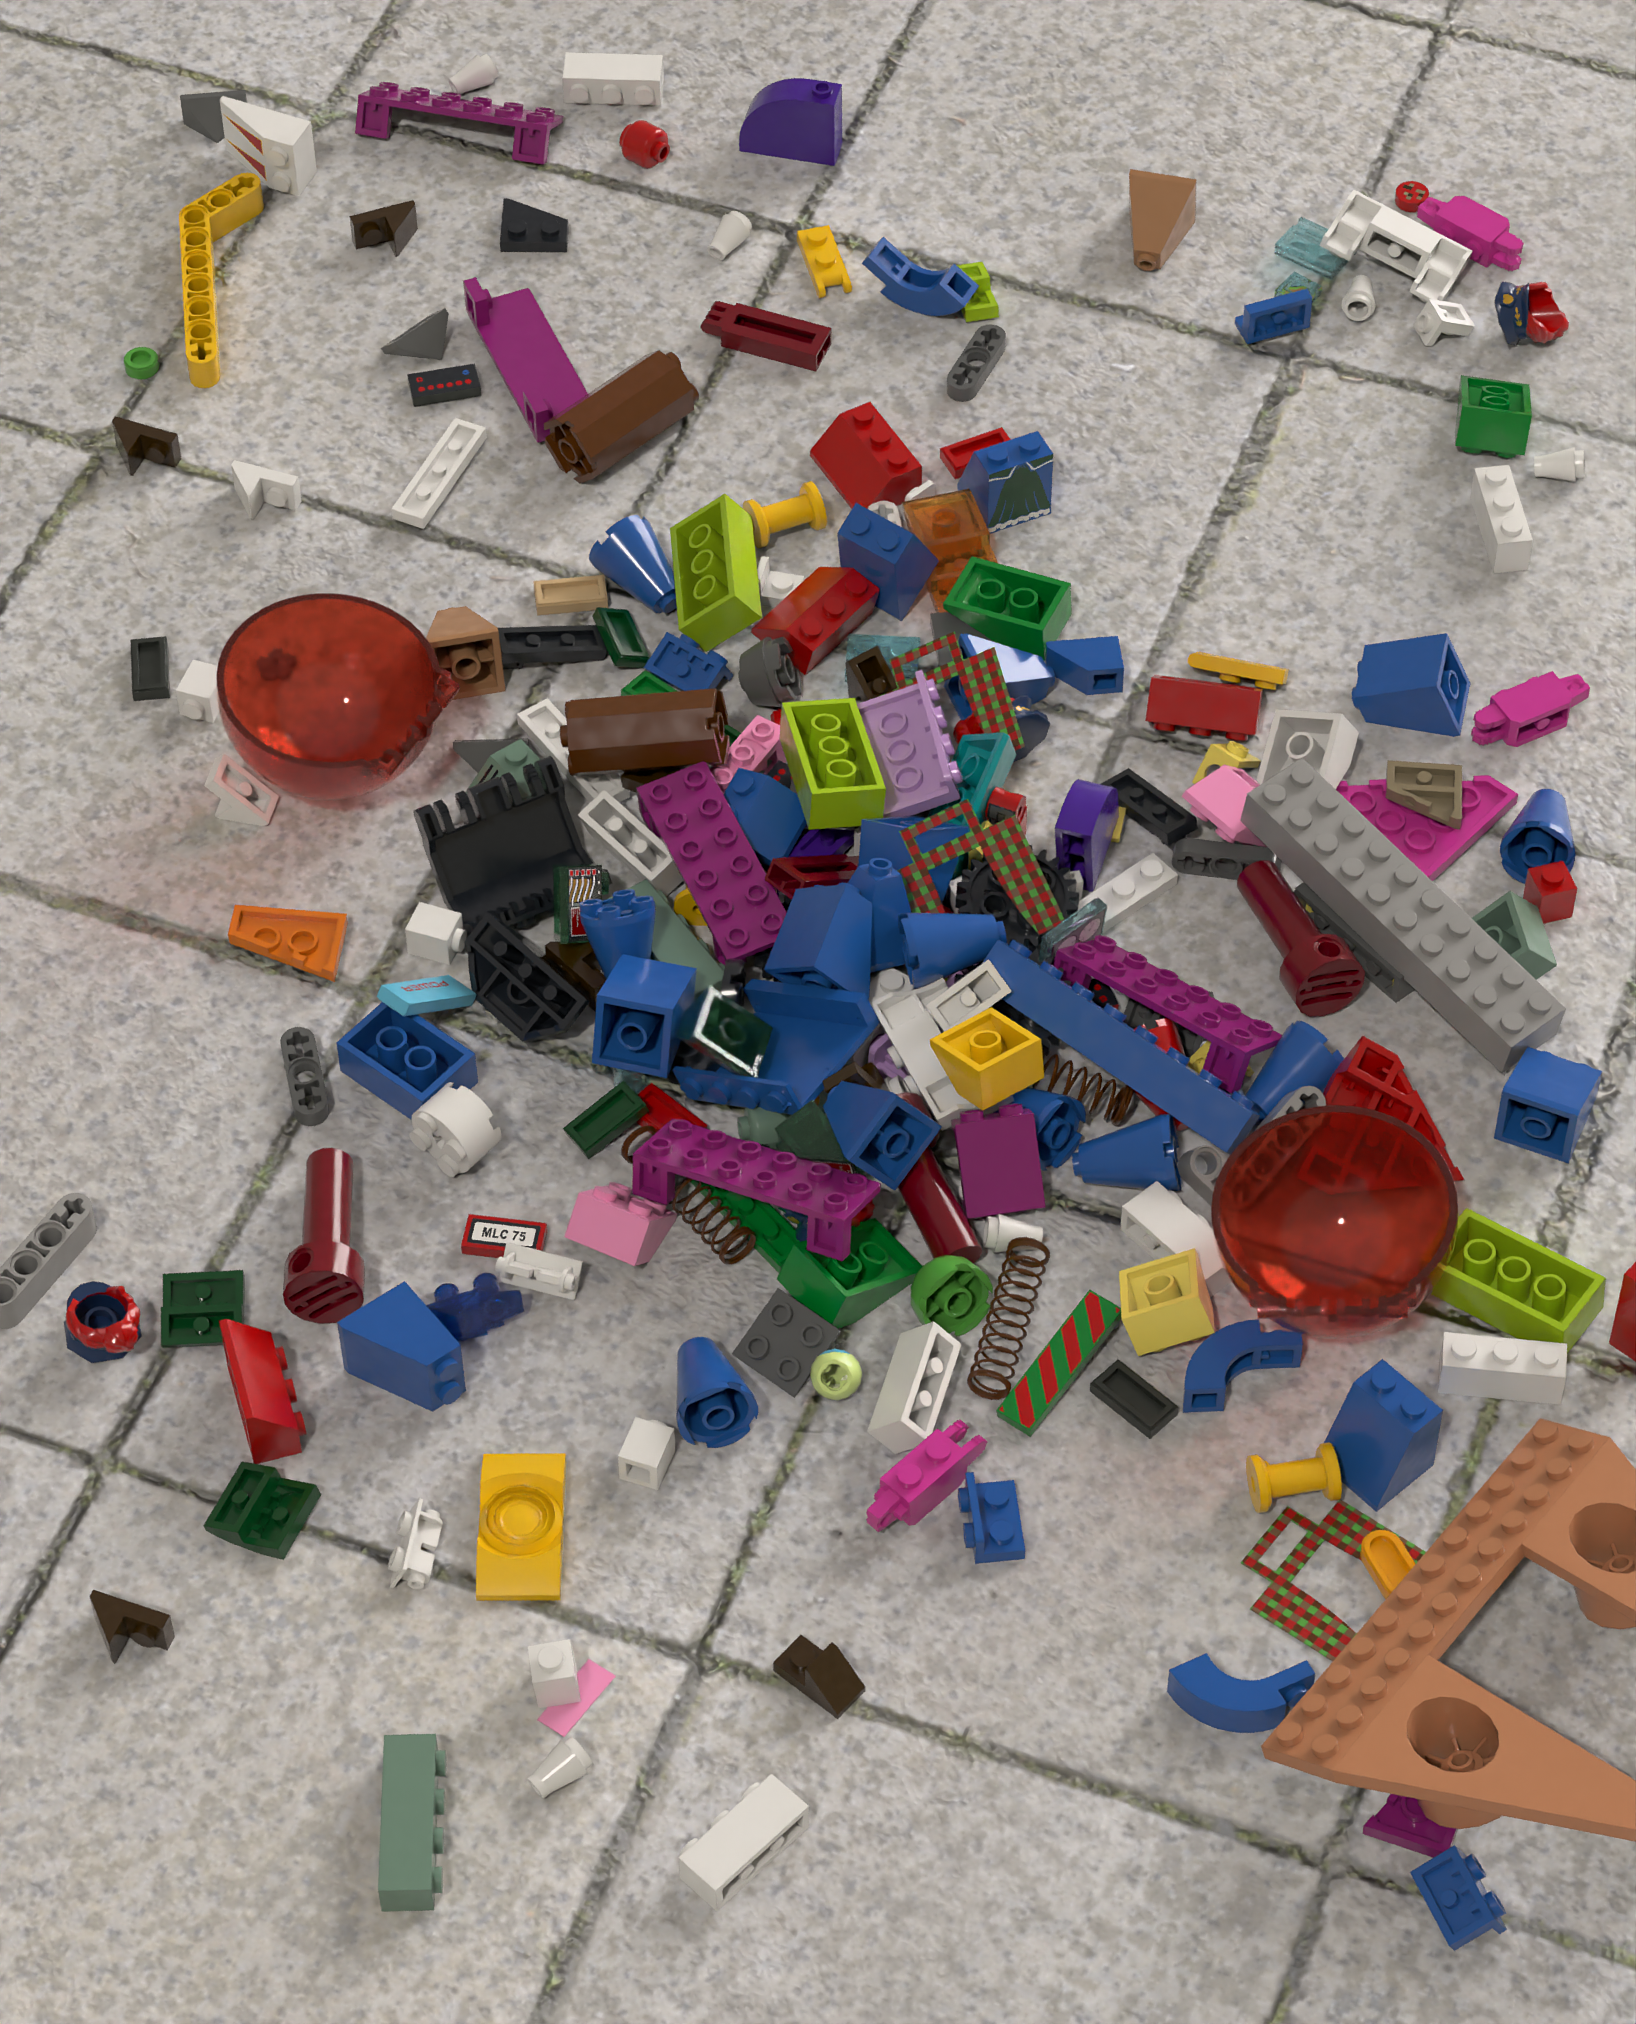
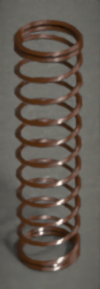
[1032,1048,1134,1126]
[621,1125,756,1265]
[967,1237,1050,1400]

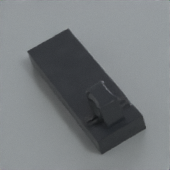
[498,625,607,670]
[1101,768,1198,851]

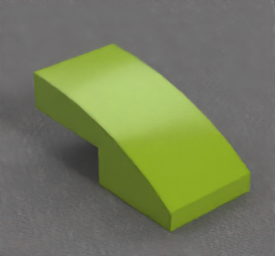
[957,261,999,322]

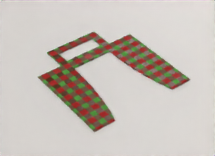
[878,631,1025,751]
[897,799,1066,979]
[1241,1499,1426,1661]

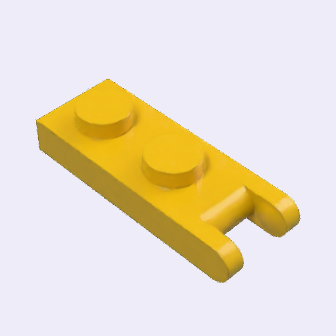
[797,225,852,298]
[1188,652,1289,690]

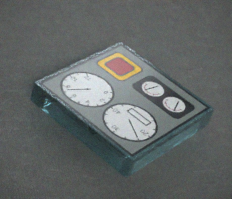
[1039,898,1107,965]

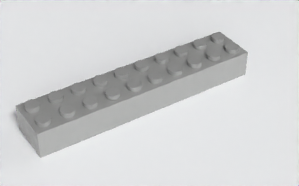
[1240,758,1566,1073]

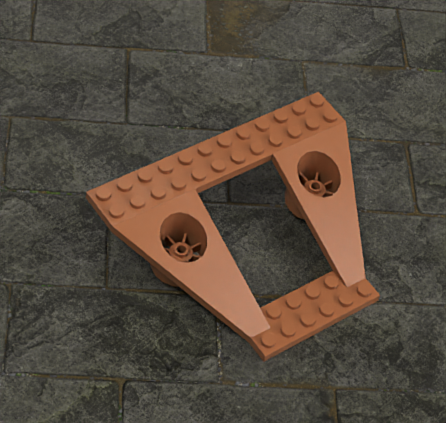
[1261,1418,1636,1842]

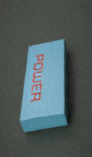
[376,975,477,1016]

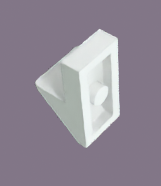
[231,460,302,520]
[204,754,279,826]
[924,959,1011,1032]

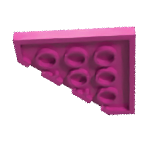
[1336,775,1518,881]

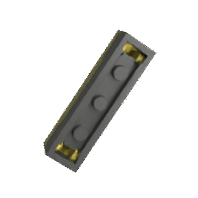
[1294,882,1415,1003]

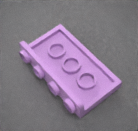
[857,670,963,818]

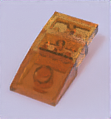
[902,488,998,613]

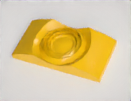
[476,1453,566,1601]

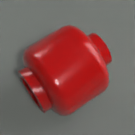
[619,120,670,169]

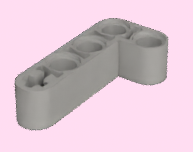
[1178,1086,1326,1212]
[0,1193,97,1329]

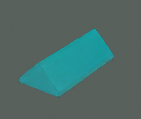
[927,732,1016,880]

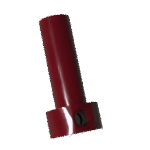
[1237,860,1365,1016]
[896,1092,982,1263]
[283,1148,365,1324]

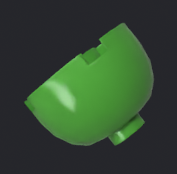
[910,1255,993,1337]

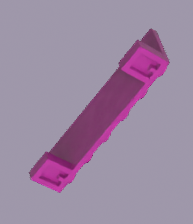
[355,82,564,164]
[463,277,588,443]
[636,761,787,966]
[1053,935,1282,1093]
[632,1119,881,1261]

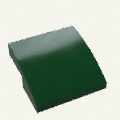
[161,1270,245,1348]
[203,1461,321,1560]

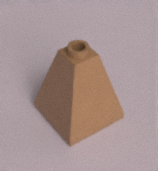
[1129,169,1196,271]
[425,606,506,703]

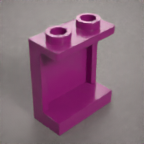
[951,1104,1046,1219]

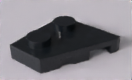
[500,198,569,252]

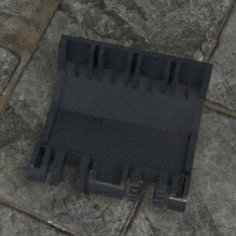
[413,756,613,937]

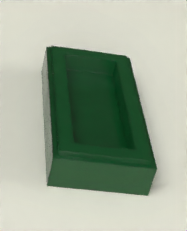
[592,607,650,668]
[563,1080,649,1159]

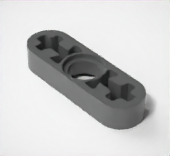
[947,324,1006,402]
[1172,838,1282,880]
[280,1027,329,1126]

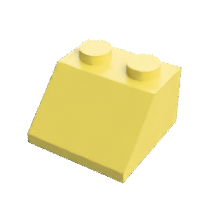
[1119,1248,1215,1356]

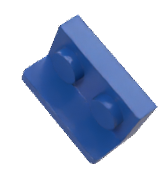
[1235,289,1313,344]
[644,632,734,691]
[958,1472,1025,1564]
[1410,1845,1507,1951]

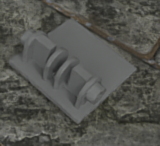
[732,1288,841,1398]

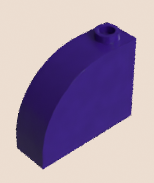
[739,78,842,166]
[1055,779,1119,892]

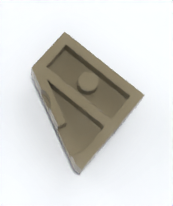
[1386,760,1462,829]

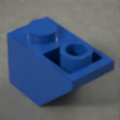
[1045,636,1124,695]

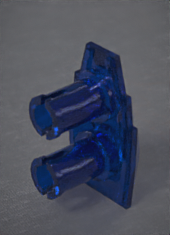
[426,1272,524,1342]

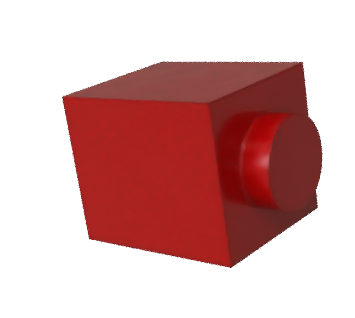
[1523,861,1577,924]

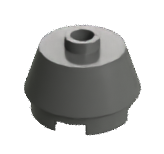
[738,637,802,707]

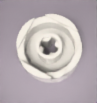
[409,1082,501,1177]

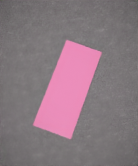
[537,1659,616,1737]

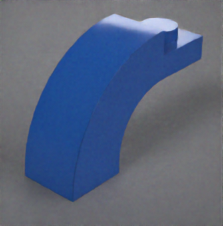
[862,237,979,316]
[1183,1319,1303,1413]
[1167,1653,1315,1733]

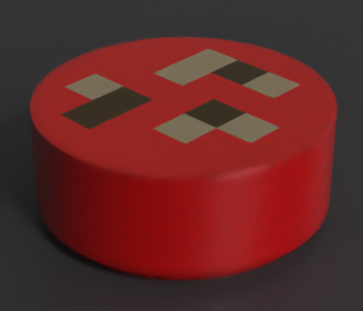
[1395,181,1429,212]

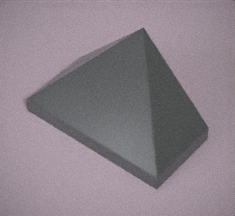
[180,90,247,143]
[381,308,449,360]
[453,738,529,773]

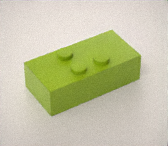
[670,494,762,652]
[779,698,886,830]
[1422,1208,1606,1354]

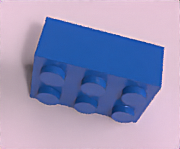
[336,1002,478,1120]

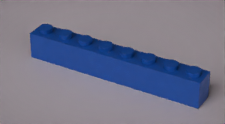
[983,939,1260,1155]

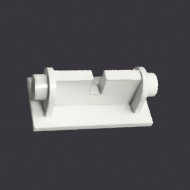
[495,1242,583,1300]
[388,1498,443,1589]

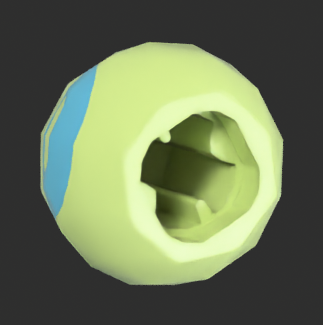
[810,1349,862,1401]

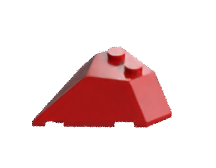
[1293,1036,1464,1194]

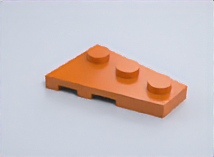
[228,905,348,982]

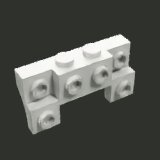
[1320,190,1473,303]
[870,978,1014,1131]

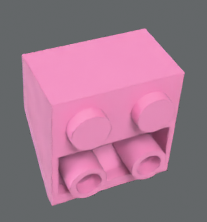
[1182,765,1267,847]
[564,1182,678,1266]

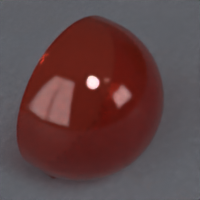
[216,593,460,801]
[1211,1105,1458,1339]

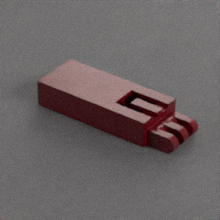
[700,301,832,372]
[764,854,859,900]

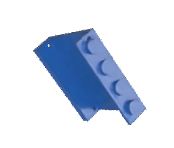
[673,979,880,1116]

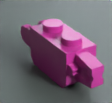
[1417,196,1524,271]
[1471,671,1590,747]
[866,1419,988,1532]

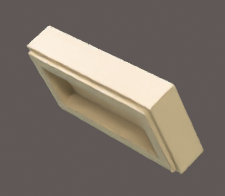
[533,575,608,616]

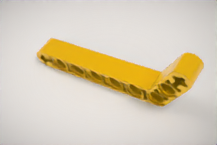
[179,172,264,388]

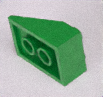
[1455,375,1532,458]
[943,556,1072,661]
[777,1218,922,1329]

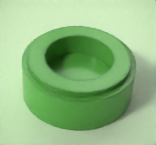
[124,347,159,379]

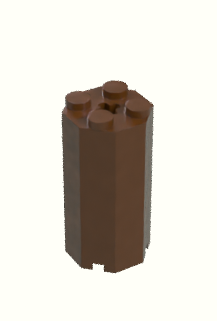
[544,350,699,484]
[560,688,730,776]

